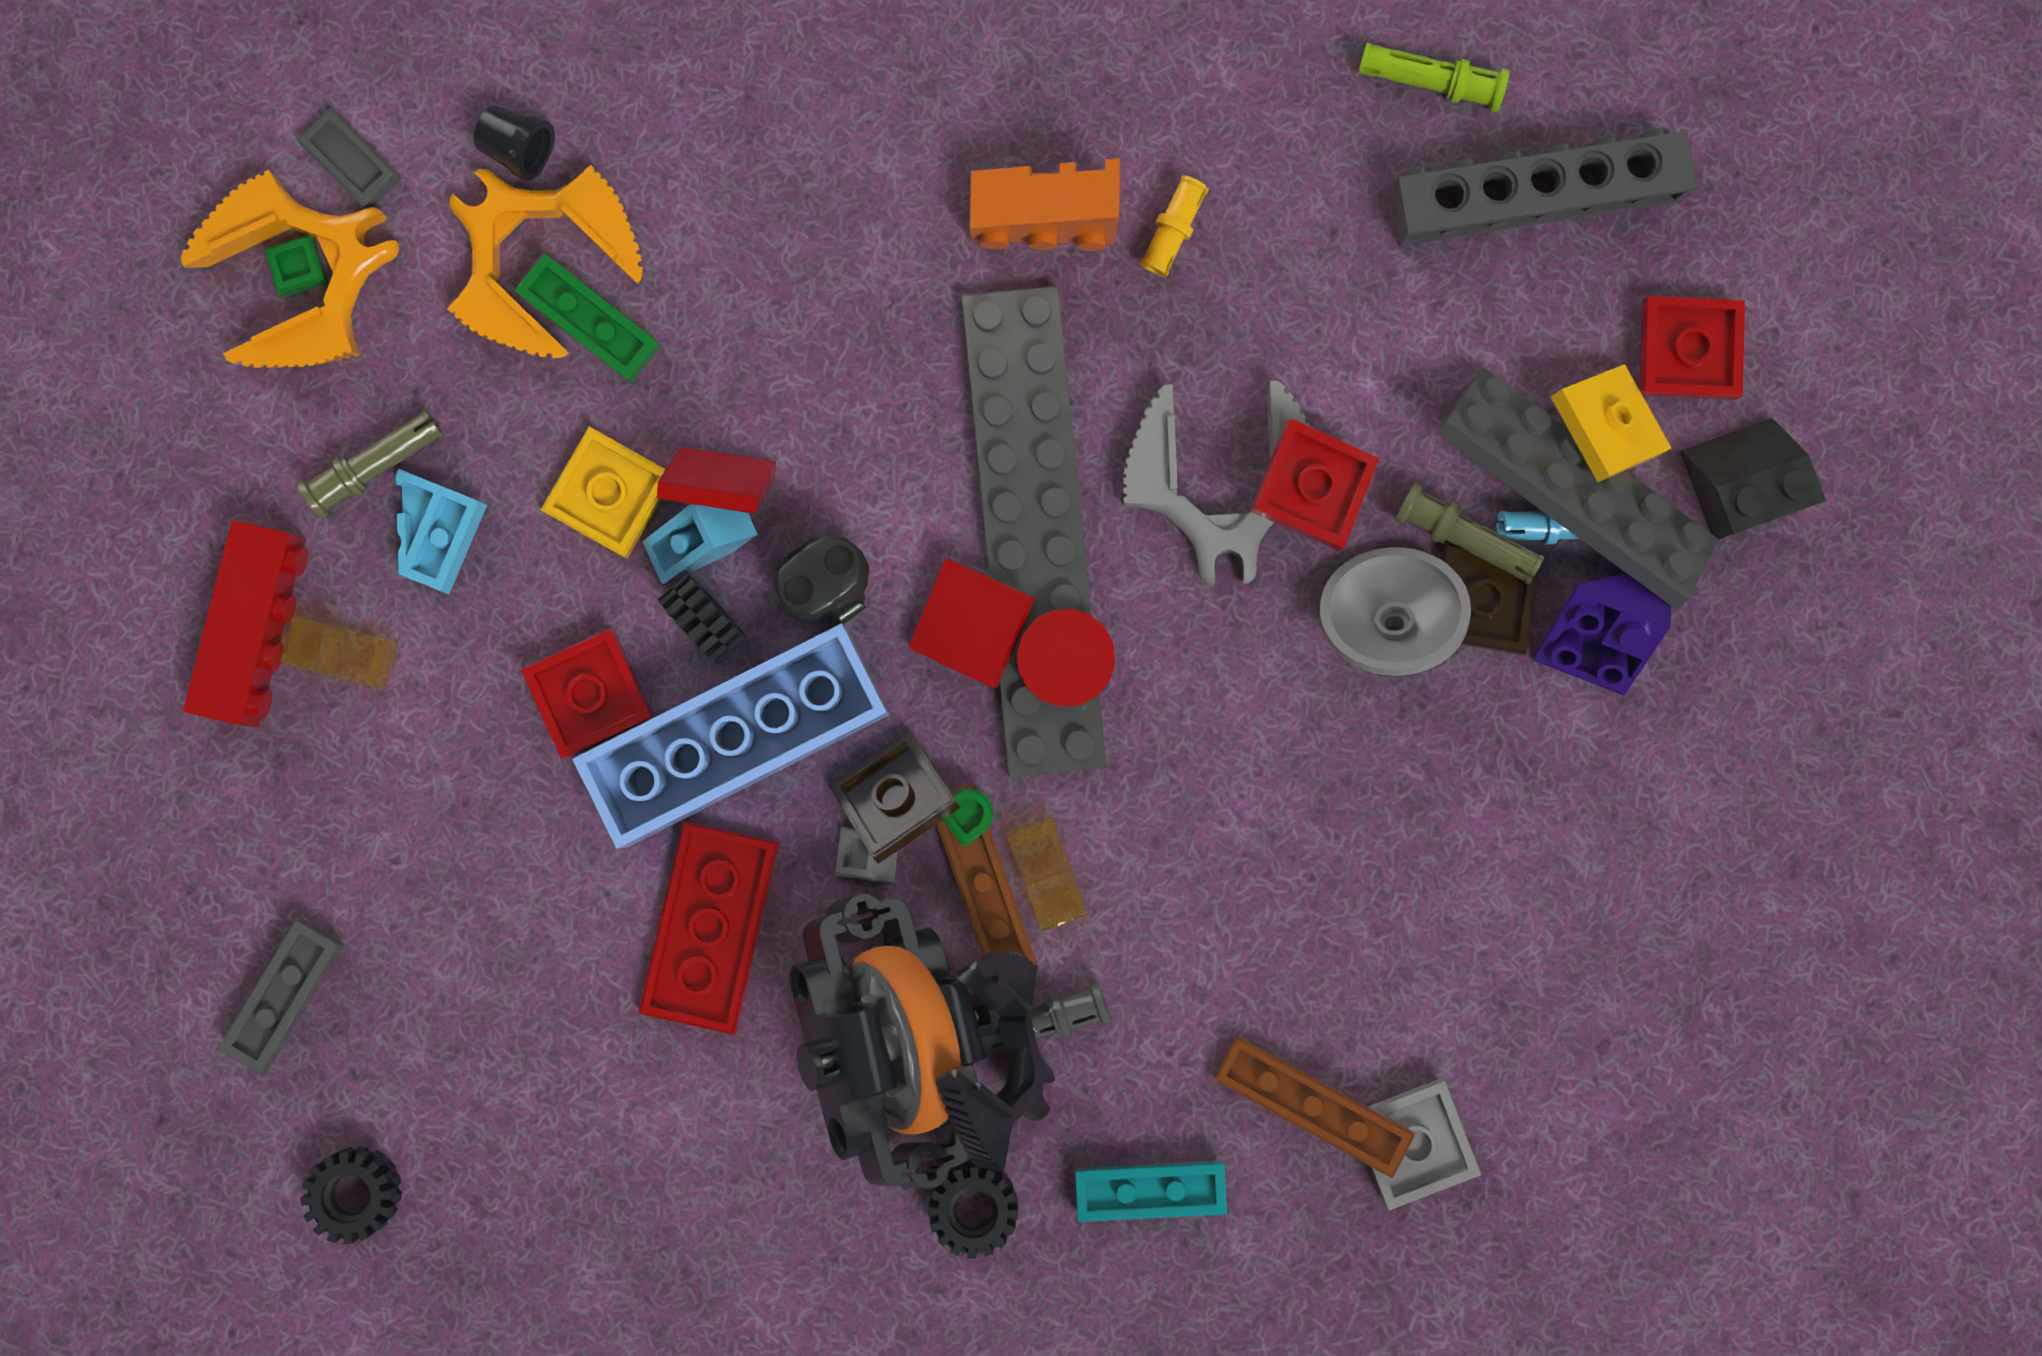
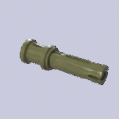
[296,409,444,520]
[1395,482,1545,585]

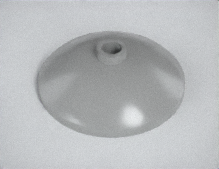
[1320,547,1471,676]

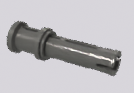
[982,980,1111,1055]

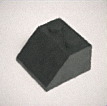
[1680,418,1826,539]

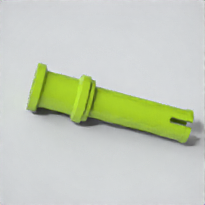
[1358,42,1510,114]

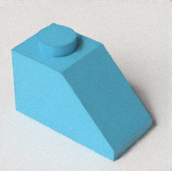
[642,504,758,585]

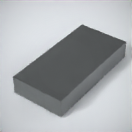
[296,107,402,209]

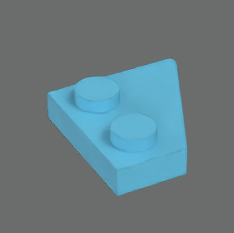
[396,469,487,594]

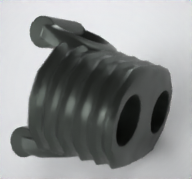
[776,536,869,626]

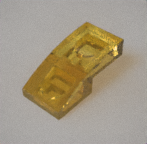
[280,616,398,689]
[1006,816,1088,932]

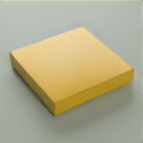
[540,426,666,559]

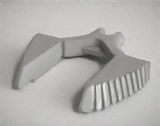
[1123,381,1311,586]

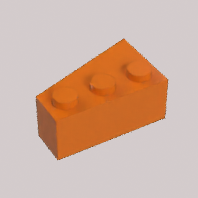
[970,158,1120,251]

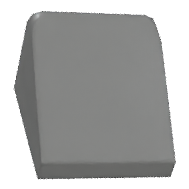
[835,827,898,882]

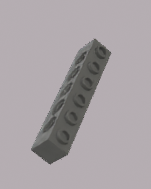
[1390,128,1697,246]

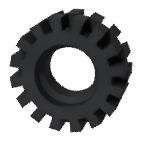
[658,573,747,665]
[300,1146,402,1244]
[928,1160,1018,1258]

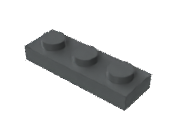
[218,919,344,1074]

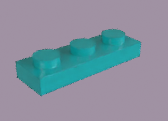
[1075,1160,1227,1222]

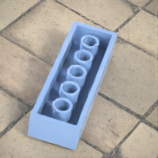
[572,623,890,849]

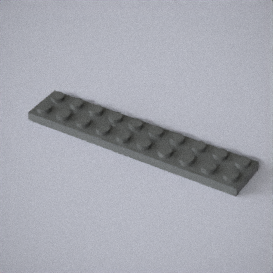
[962,286,1107,777]

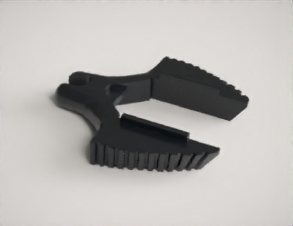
[936,952,1055,1170]

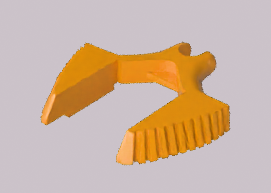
[447,165,643,358]
[180,169,399,368]

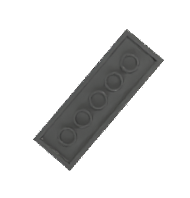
[1437,367,1719,610]

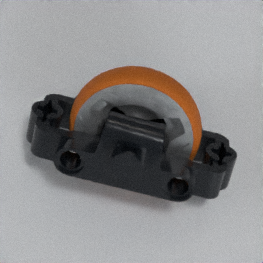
[790,894,998,1189]

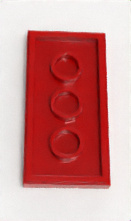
[638,821,780,1035]

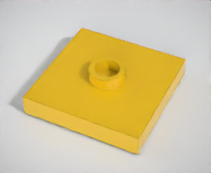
[1551,364,1672,483]

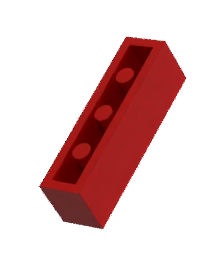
[183,520,308,727]

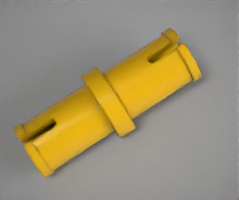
[1139,175,1209,278]

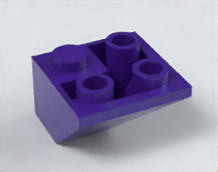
[1533,574,1671,696]

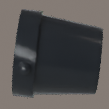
[474,106,555,181]

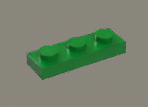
[514,253,662,384]

